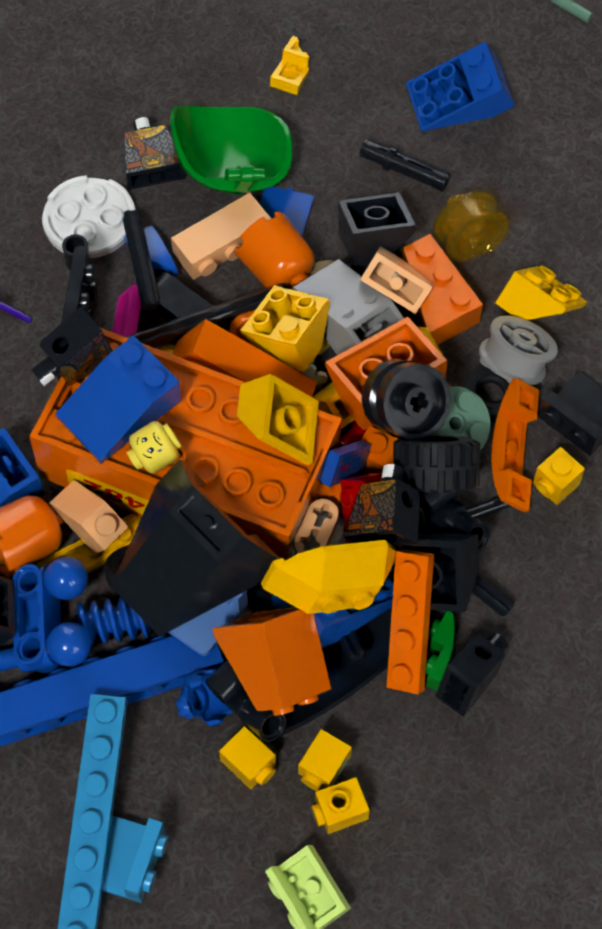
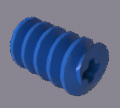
[77,597,151,646]

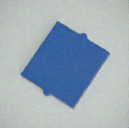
[259,186,315,236]

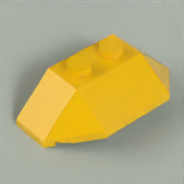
[261,540,397,614]

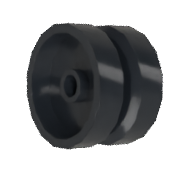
[361,359,451,440]

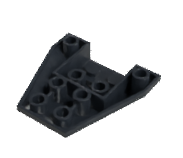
[111,459,280,637]

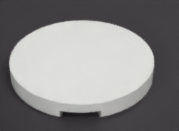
[42,175,135,258]

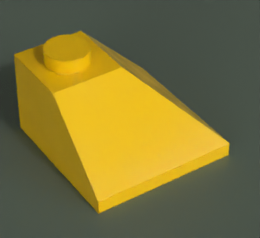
[237,374,319,465]

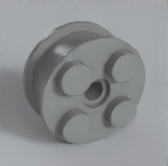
[479,316,558,385]

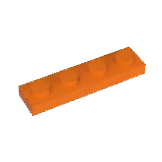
[386,548,434,695]

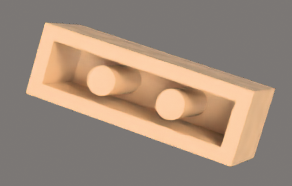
[171,193,271,280]

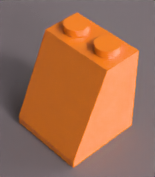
[212,607,331,715]

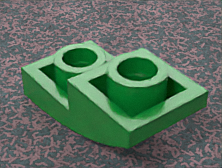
[426,611,454,691]

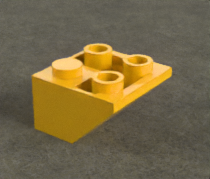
[495,266,587,320]
[240,285,330,372]

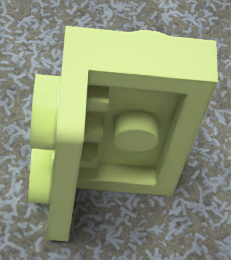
[265,845,351,929]

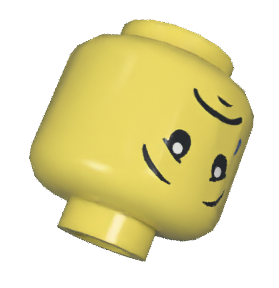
[127,421,182,474]

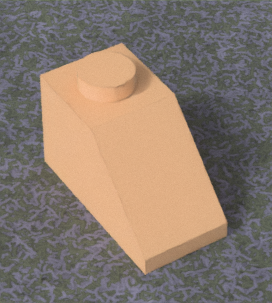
[360,246,433,314]
[48,480,128,553]

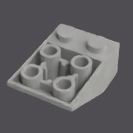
[292,259,404,355]

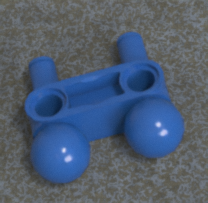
[0,556,92,673]

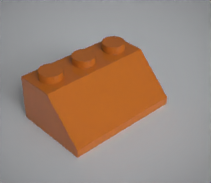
[325,316,447,431]

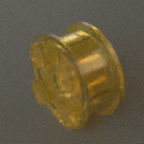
[433,191,509,262]

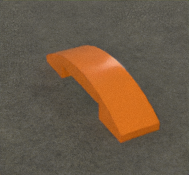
[491,378,539,512]

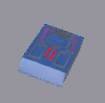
[320,440,371,487]

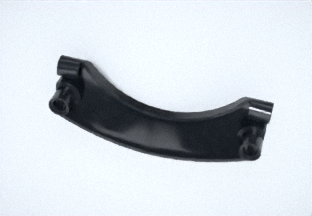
[205,492,490,742]

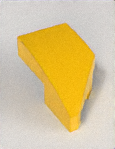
[270,36,309,95]

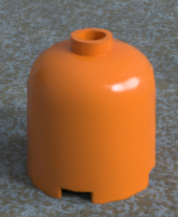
[234,211,315,289]
[0,495,64,579]

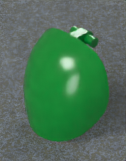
[170,105,292,194]

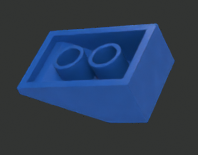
[55,335,181,464]

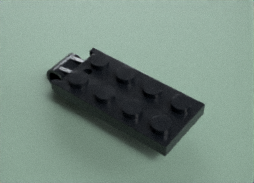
[57,234,98,381]

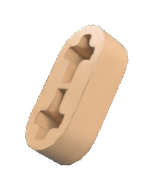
[294,499,339,555]

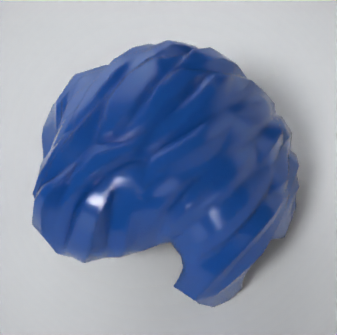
[175,668,233,727]

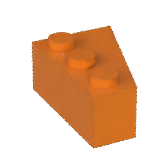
[402,234,483,345]

